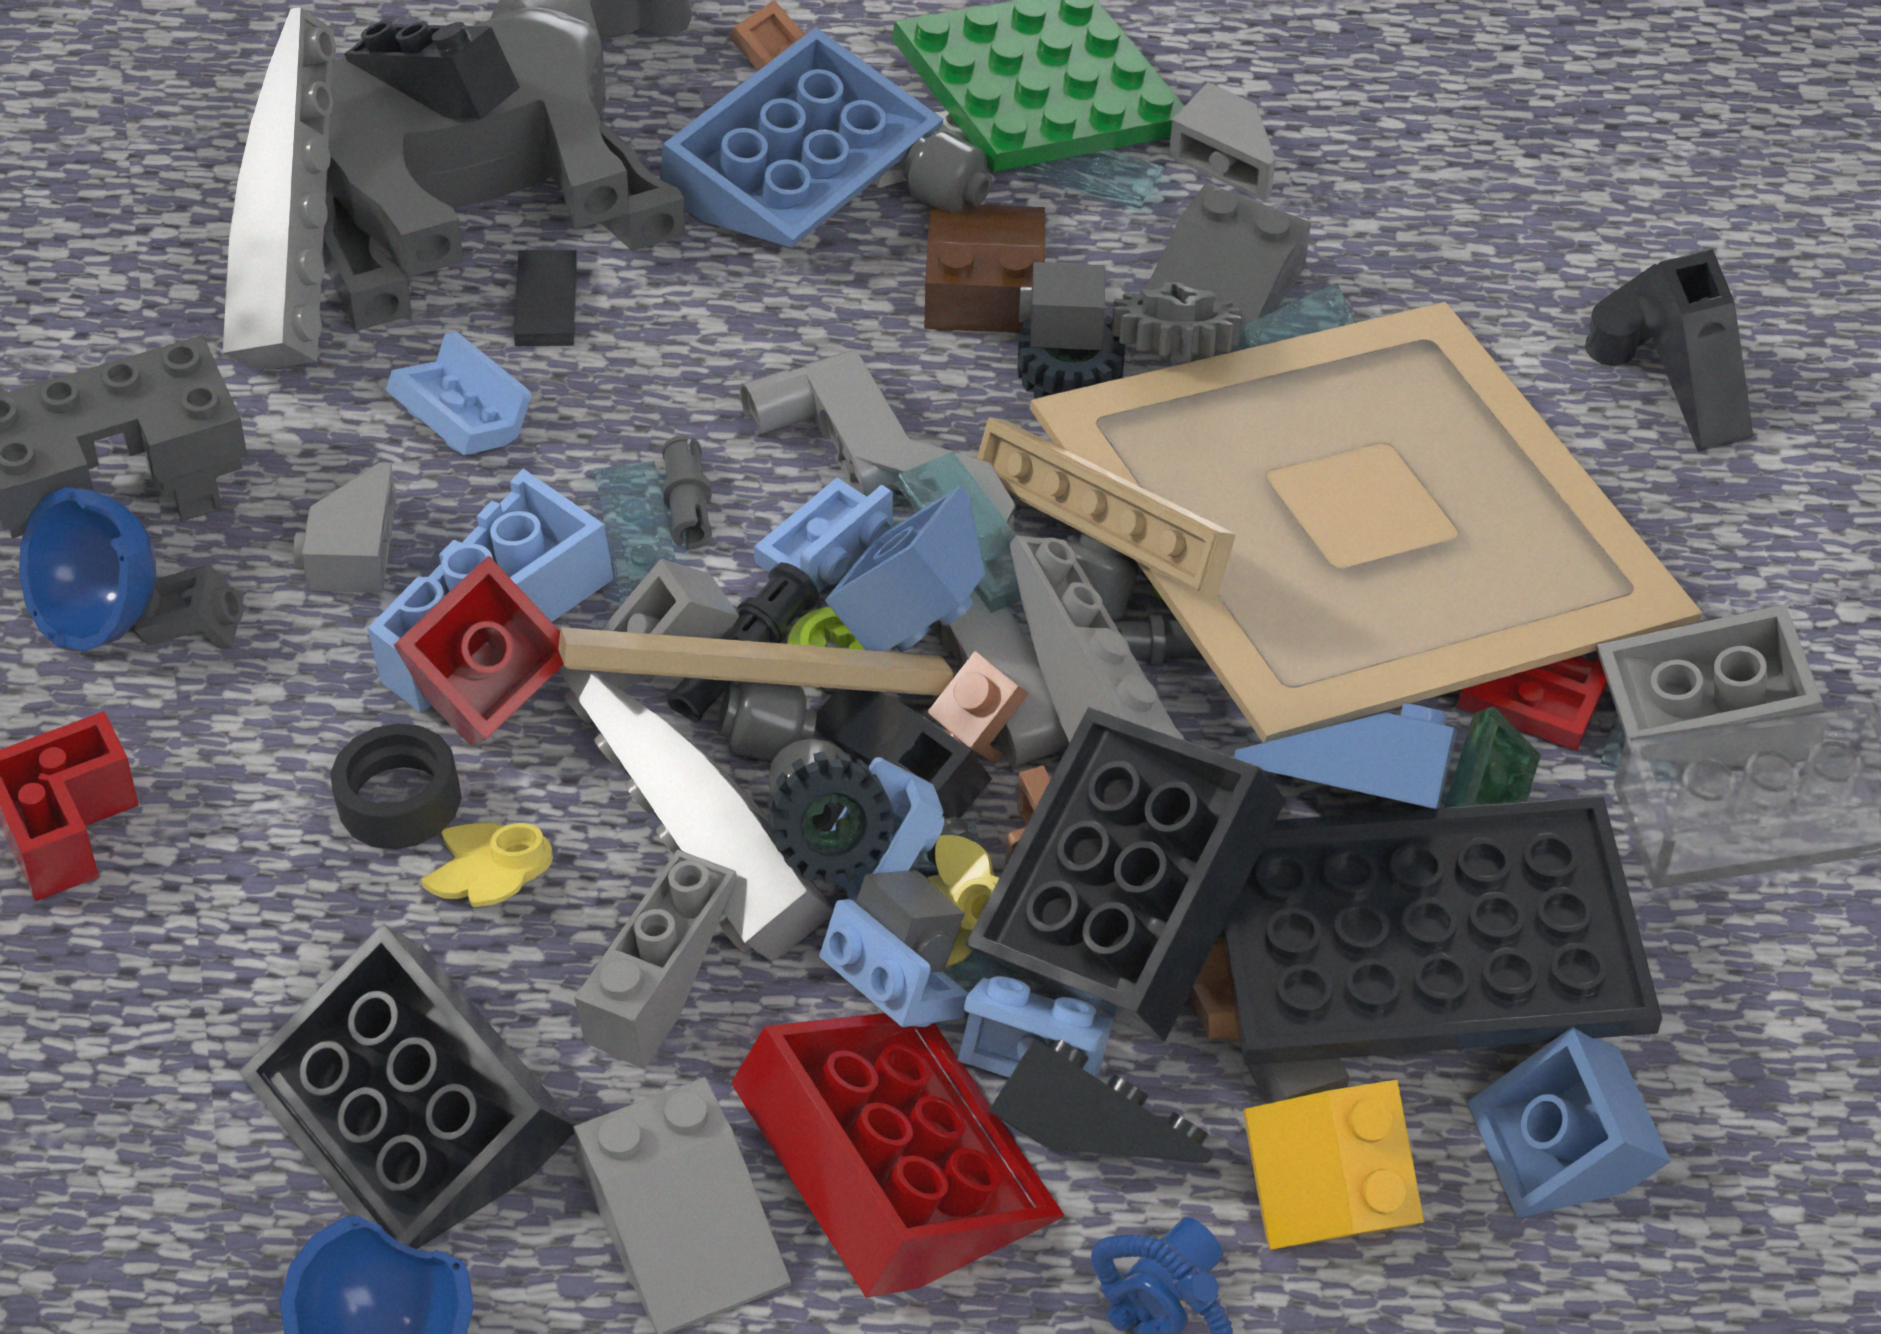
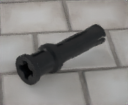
[667,562,819,723]

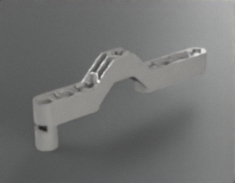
[740,350,1069,768]

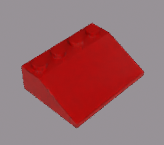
[731,1013,1064,1298]

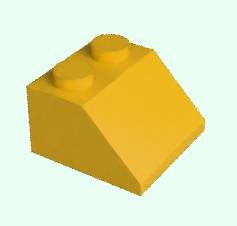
[1243,1080,1424,1250]

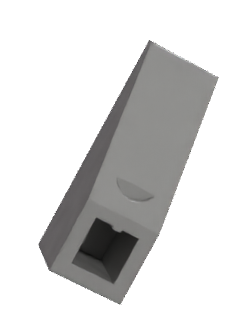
[574,849,737,1069]

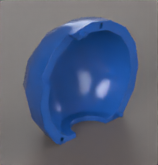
[19,487,157,651]
[279,1215,474,1334]

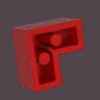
[0,711,139,902]

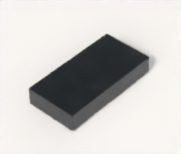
[514,250,578,346]

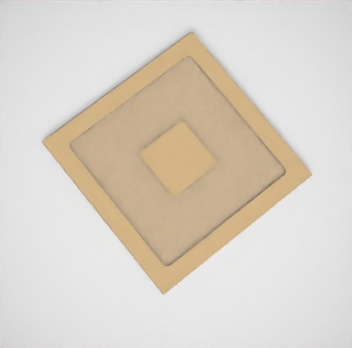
[1030,302,1702,743]

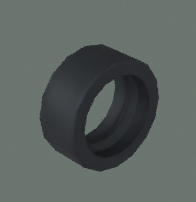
[330,723,462,849]

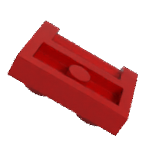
[1457,656,1608,751]

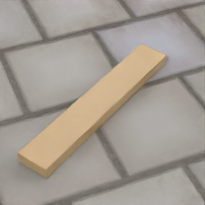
[977,417,1236,596]
[558,627,954,696]

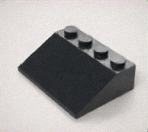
[965,707,1286,1042]
[239,923,576,1249]

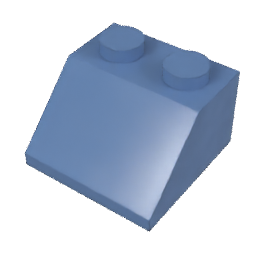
[825,485,985,652]
[1467,1027,1671,1218]

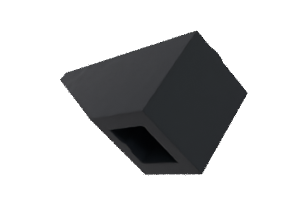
[344,20,520,119]
[1634,249,1753,452]
[815,688,992,818]
[989,1038,1214,1163]

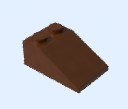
[924,205,1045,333]

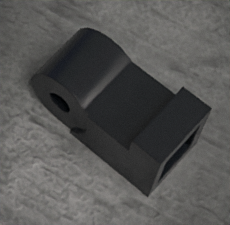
[1585,264,1657,366]

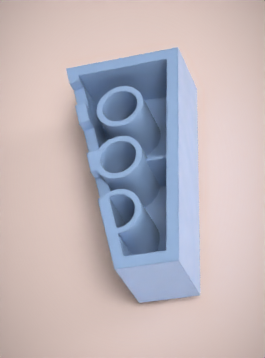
[368,469,614,713]

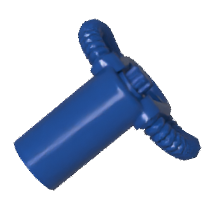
[1091,1217,1233,1334]

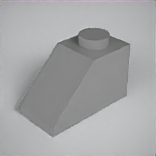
[1169,82,1276,202]
[294,462,397,593]
[599,559,739,690]

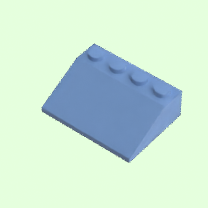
[660,27,944,248]
[1234,702,1457,809]

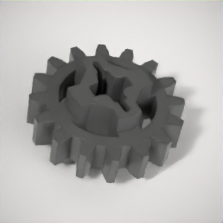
[1111,282,1242,363]

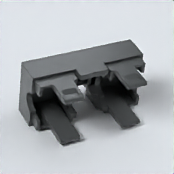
[0,335,248,538]

